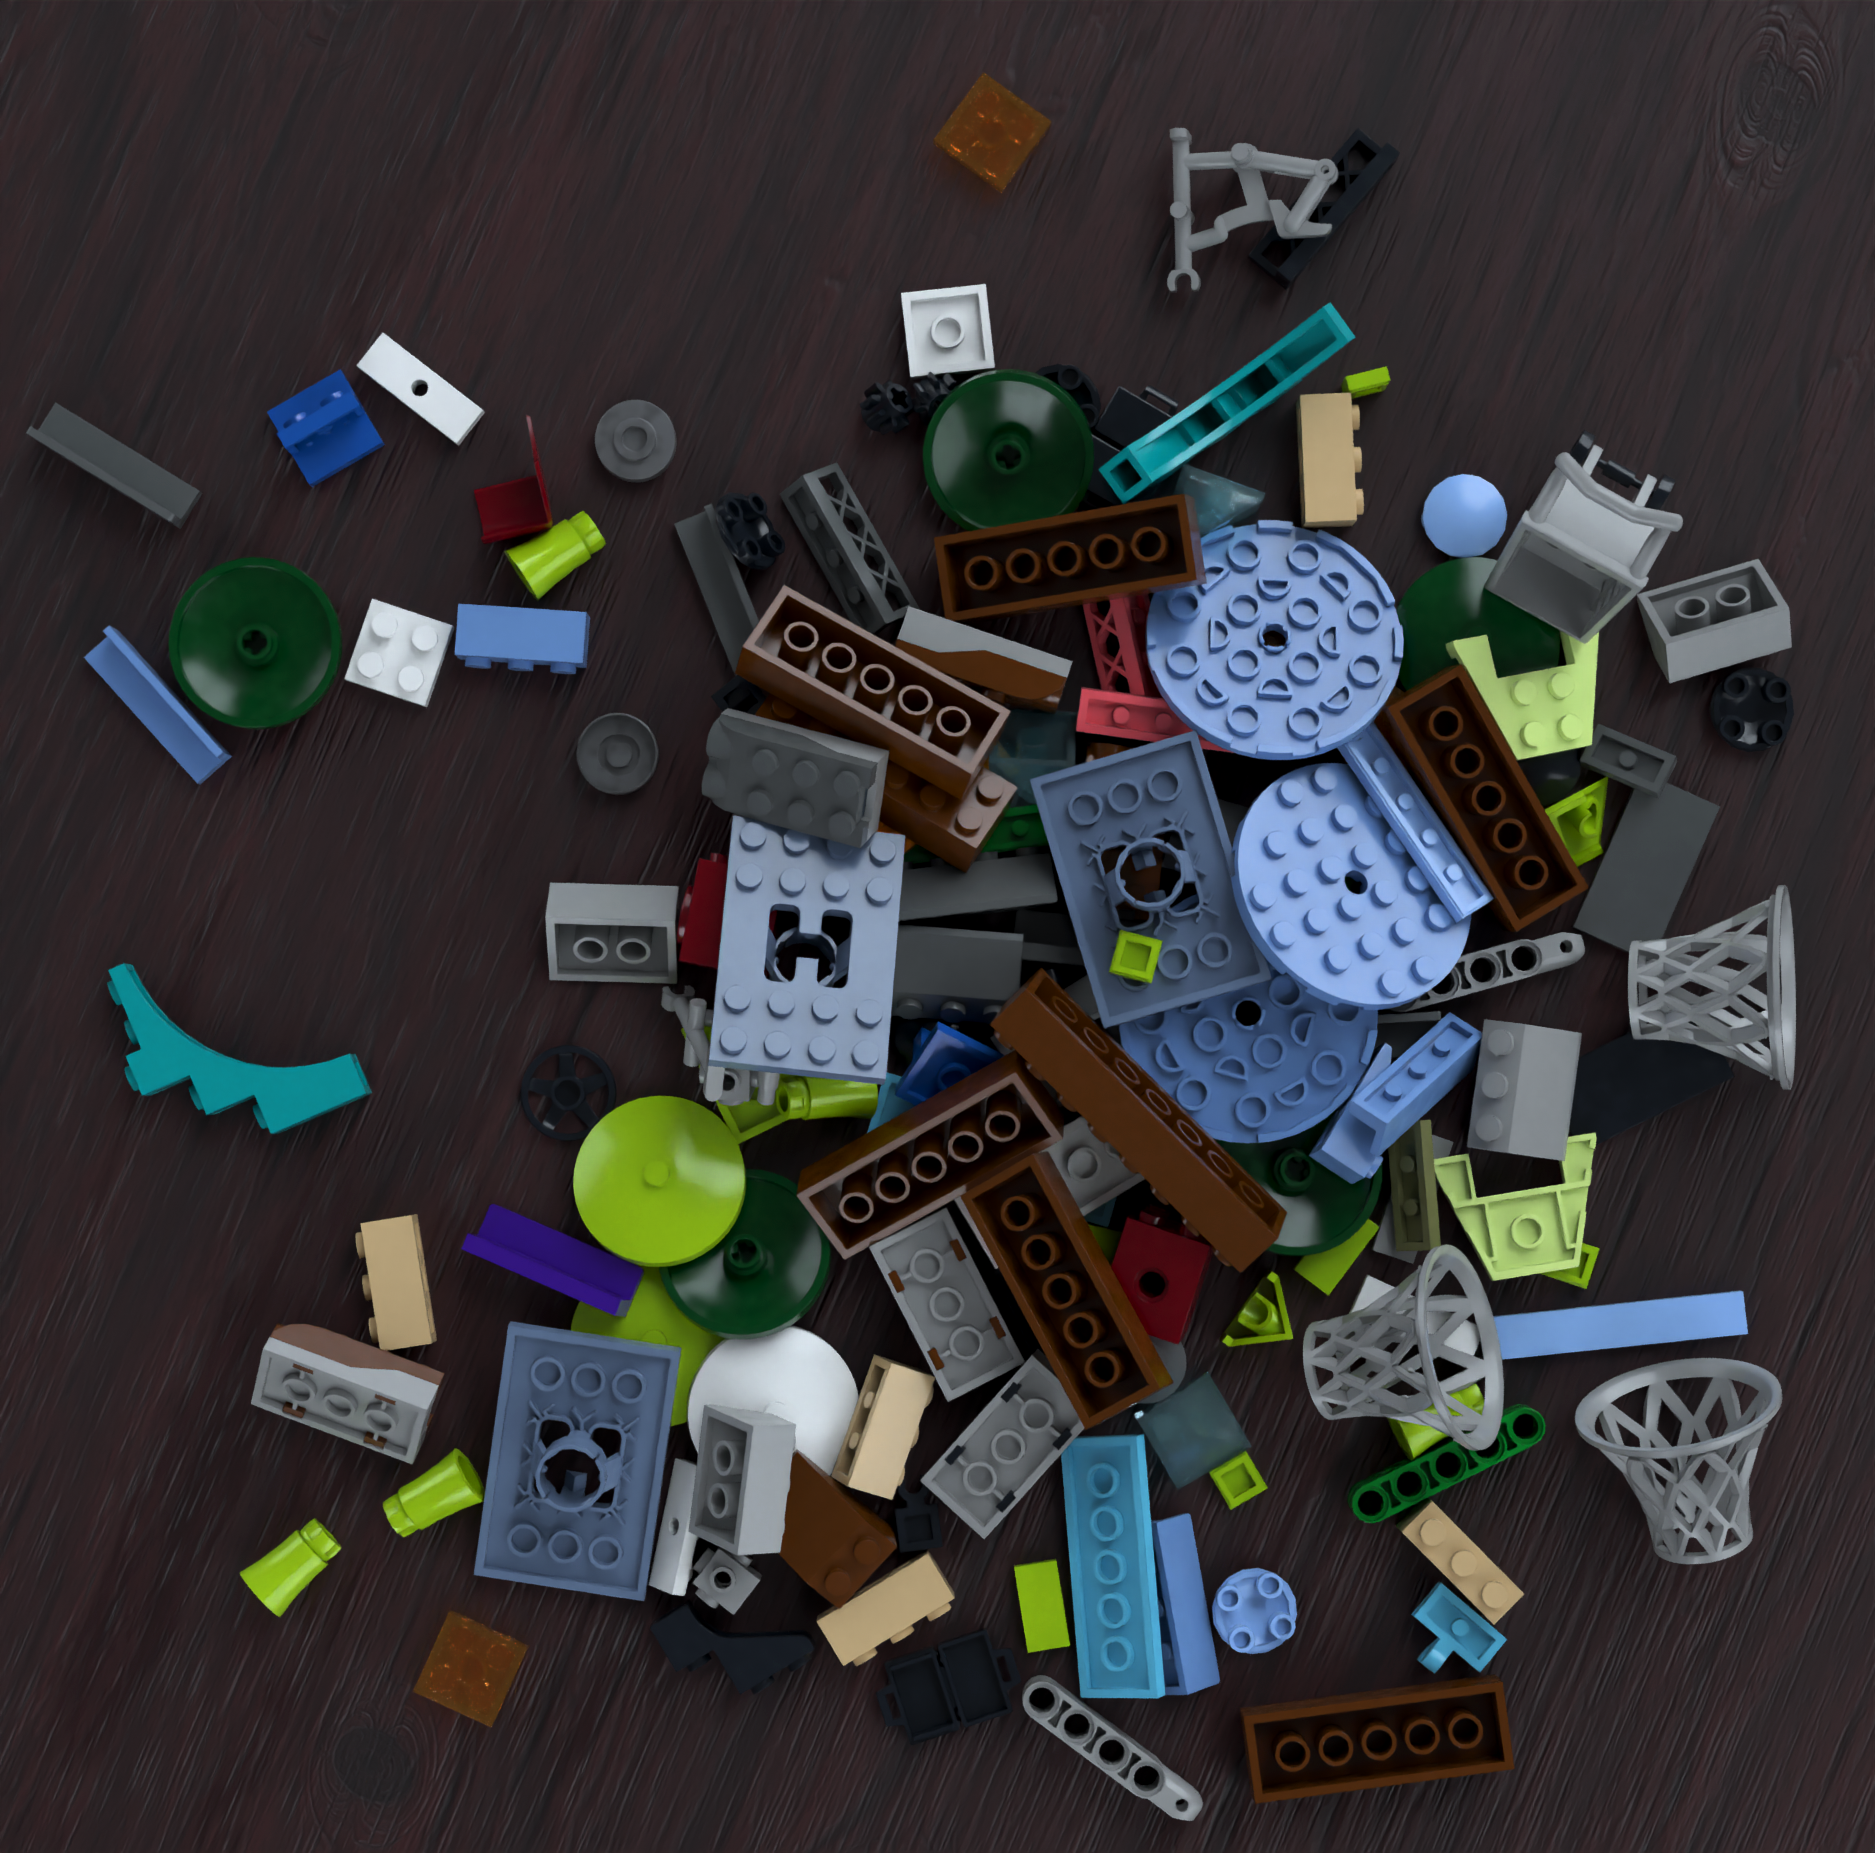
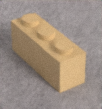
[1296,393,1364,528]
[356,1214,437,1351]
[831,1354,935,1500]
[1396,1498,1524,1625]
[816,1549,955,1666]

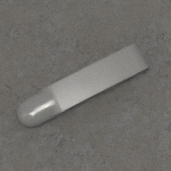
[1385,932,1585,1013]
[1022,1675,1203,1821]

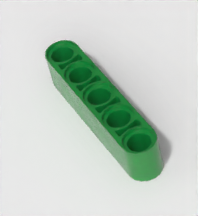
[1347,1404,1546,1523]

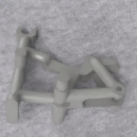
[1167,128,1339,293]
[661,985,780,1105]

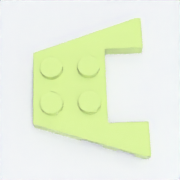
[1446,630,1599,761]
[1434,1132,1597,1281]

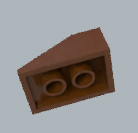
[778,1449,897,1609]

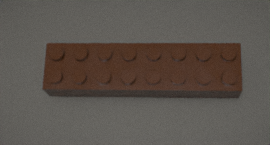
[990,968,1287,1273]

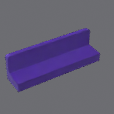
[461,1204,644,1317]

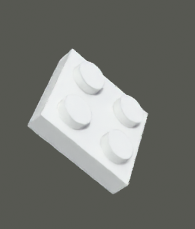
[901,284,995,380]
[344,599,455,707]

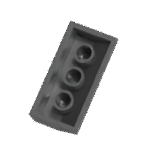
[898,847,1058,924]
[846,923,1023,1025]

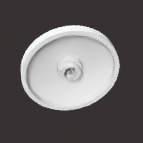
[687,1325,859,1476]

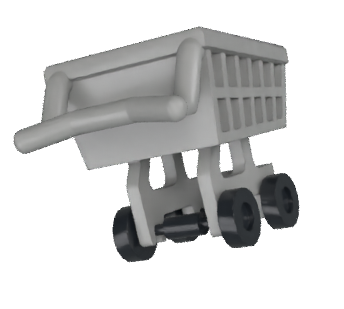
[1484,430,1683,644]

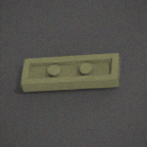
[1388,1119,1441,1251]

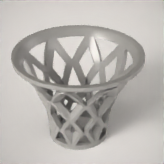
[1628,885,1796,1090]
[1303,1244,1504,1451]
[1575,1358,1783,1564]

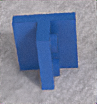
[267,369,385,487]
[895,1021,1005,1106]

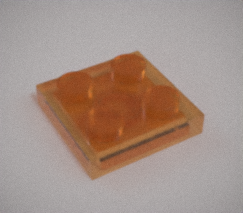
[933,72,1052,193]
[413,1610,529,1727]

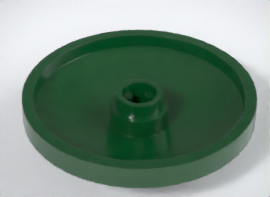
[923,369,1094,531]
[169,557,343,729]
[1396,557,1560,692]
[1215,1110,1383,1256]
[659,1169,831,1339]

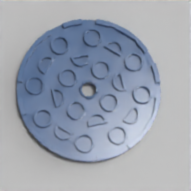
[1145,520,1404,760]
[1231,763,1471,1011]
[1118,894,1378,1143]

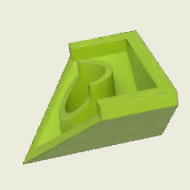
[1544,777,1608,867]
[1219,1269,1293,1347]

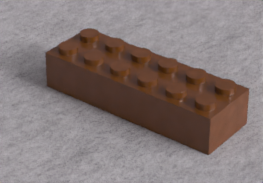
[934,494,1207,625]
[735,585,1011,800]
[1379,664,1589,932]
[755,693,1018,873]
[796,1050,1064,1260]
[960,1151,1174,1430]
[1240,1674,1515,1804]

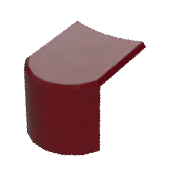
[474,415,553,544]

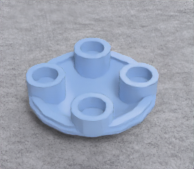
[1421,474,1507,559]
[1212,1568,1297,1654]

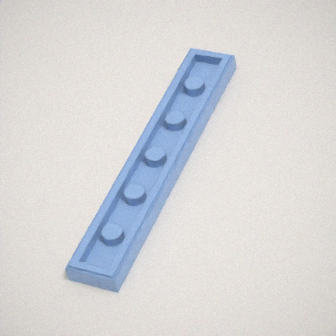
[1338,721,1494,923]
[1493,1290,1748,1360]

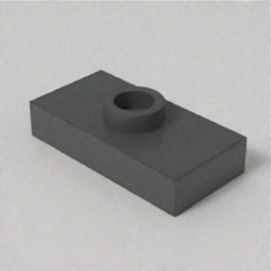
[1579,724,1678,799]

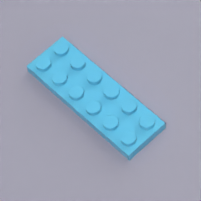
[1061,1434,1165,1698]

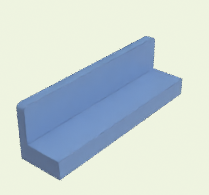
[84,625,232,785]
[1348,1012,1482,1157]
[1151,1513,1220,1695]

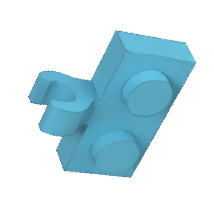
[1411,1582,1507,1674]

